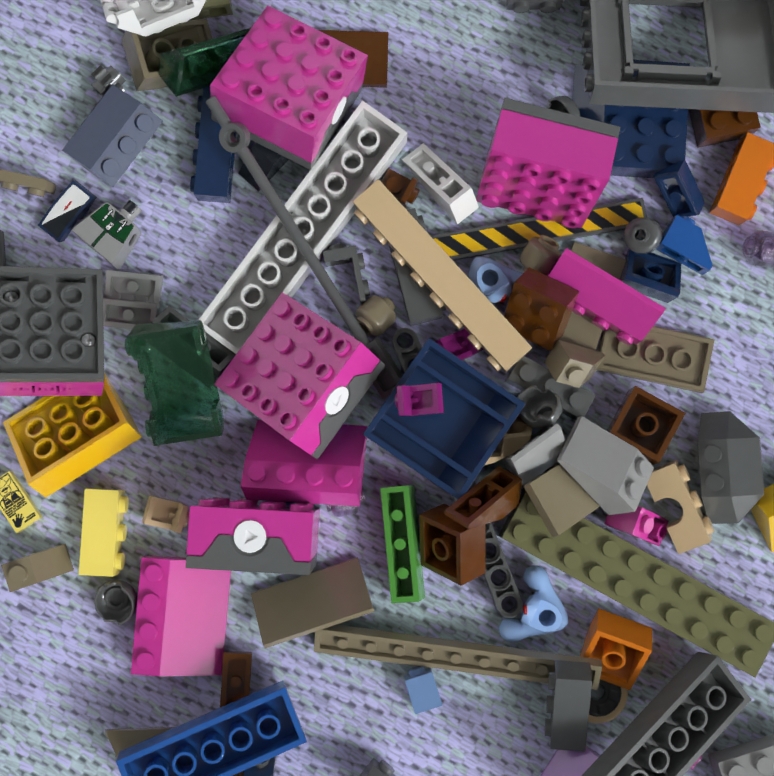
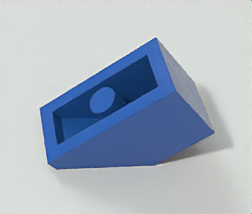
[656,215,713,275]

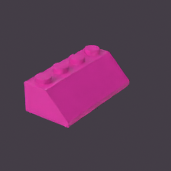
[548,248,666,345]

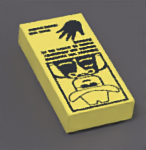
[0,471,43,533]

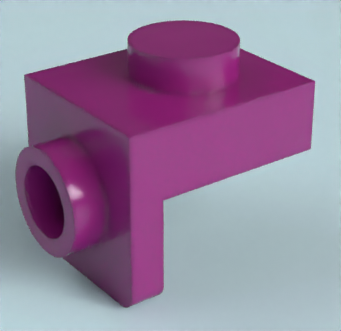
[435,328,484,360]
[395,383,444,416]

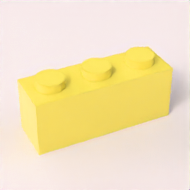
[79,488,129,577]

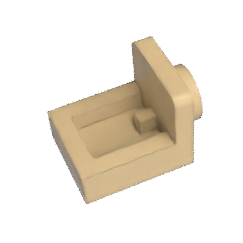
[142,495,189,533]

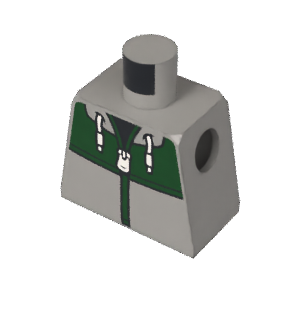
[72,200,142,270]

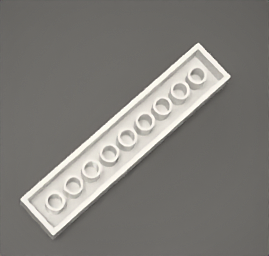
[195,100,408,354]

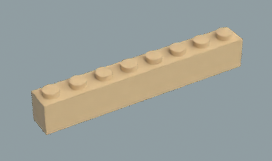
[353,179,532,373]

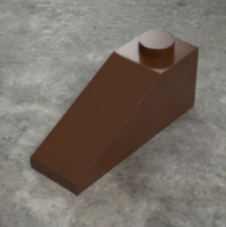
[445,466,522,529]

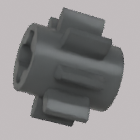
[91,65,126,96]

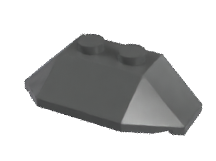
[698,411,764,524]

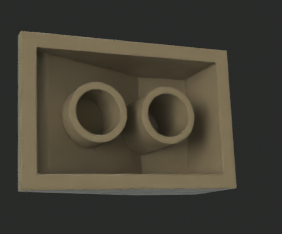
[121,19,221,91]

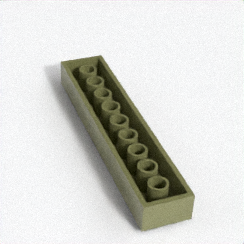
[498,488,774,678]

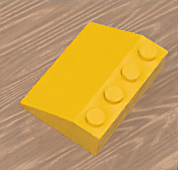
[3,372,142,498]

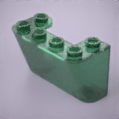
[125,320,224,446]

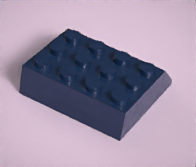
[572,59,690,179]
[363,338,526,499]

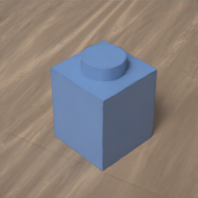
[404,666,443,714]

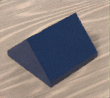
[619,248,681,303]

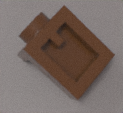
[381,169,420,208]

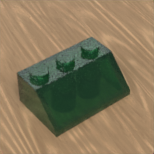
[159,28,251,97]

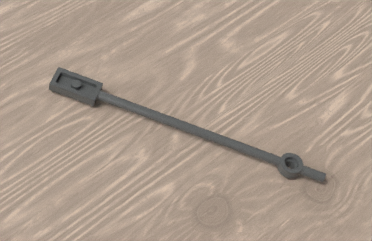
[206,96,403,399]

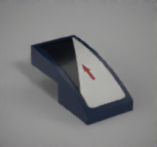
[38,180,97,242]

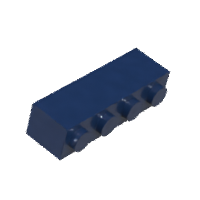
[190,86,237,203]

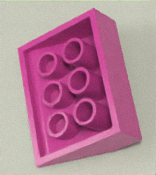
[241,420,368,506]
[131,555,231,676]

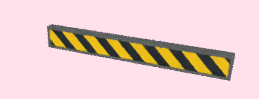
[431,198,647,261]

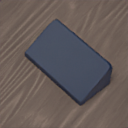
[653,160,705,218]

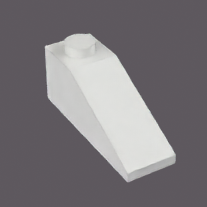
[402,143,479,224]

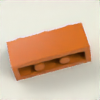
[709,132,774,226]

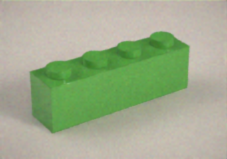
[380,485,425,604]

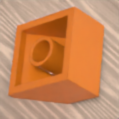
[580,608,652,690]

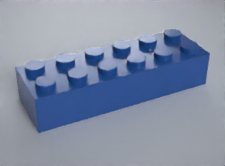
[116,680,307,776]

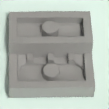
[103,269,164,331]

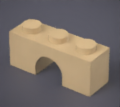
[647,459,715,554]

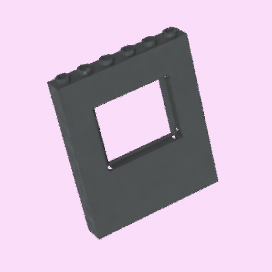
[580,0,774,113]

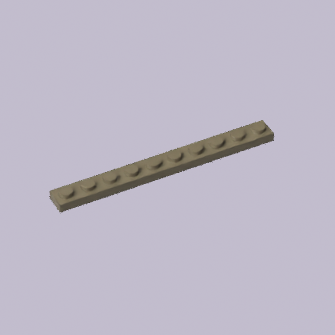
[314,625,602,690]

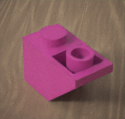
[604,506,669,547]

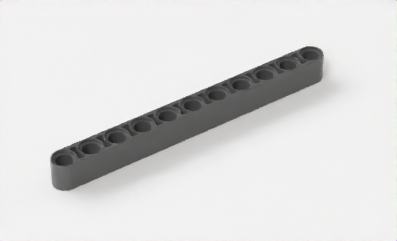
[392,328,523,618]

